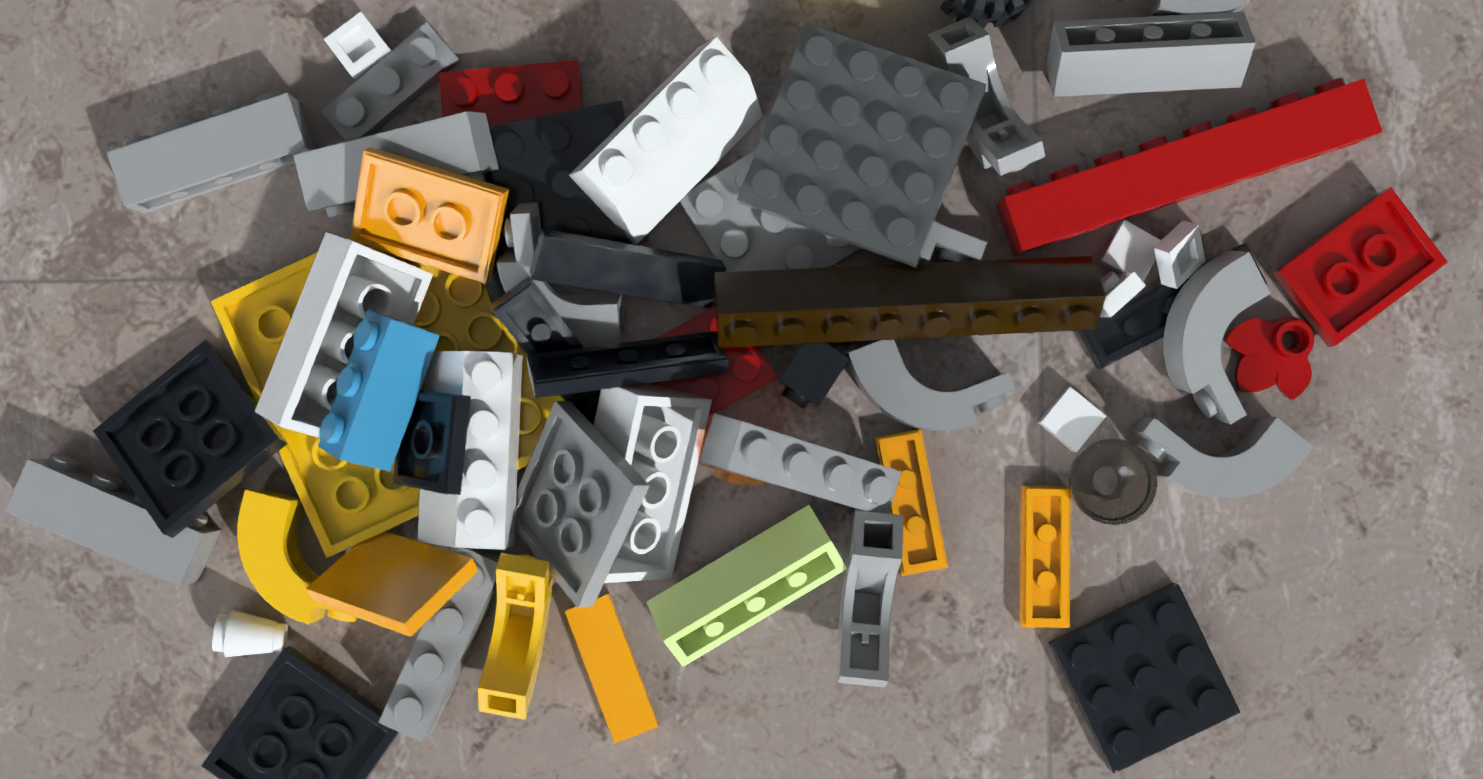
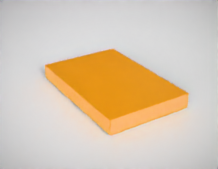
[350,147,509,284]
[306,531,478,637]

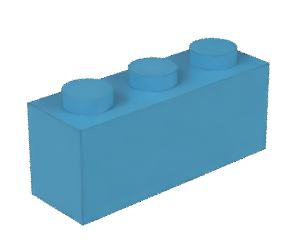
[318,310,440,472]

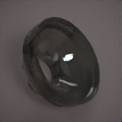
[1068,438,1158,525]

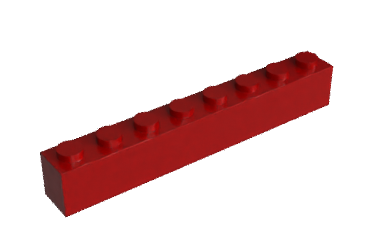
[996,77,1383,257]

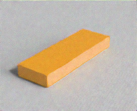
[874,429,948,576]
[1019,485,1071,628]
[565,592,659,744]

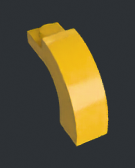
[237,488,357,625]
[478,553,553,720]

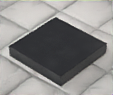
[393,390,471,495]

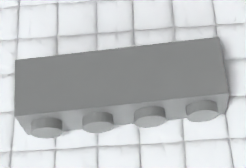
[1046,12,1256,97]
[107,91,317,214]
[293,111,499,218]
[700,413,901,514]
[4,453,221,587]
[378,548,500,742]

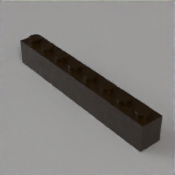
[714,256,1106,348]

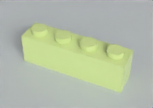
[646,505,847,667]

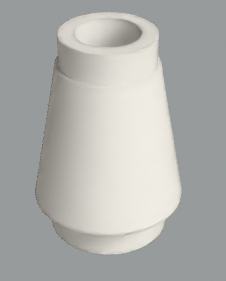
[212,610,288,657]

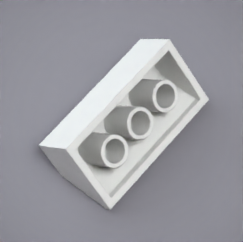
[569,37,763,245]
[255,232,433,438]
[418,351,523,550]
[594,384,712,583]

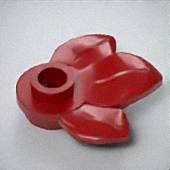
[1225,317,1314,400]

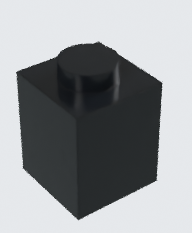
[778,343,850,409]

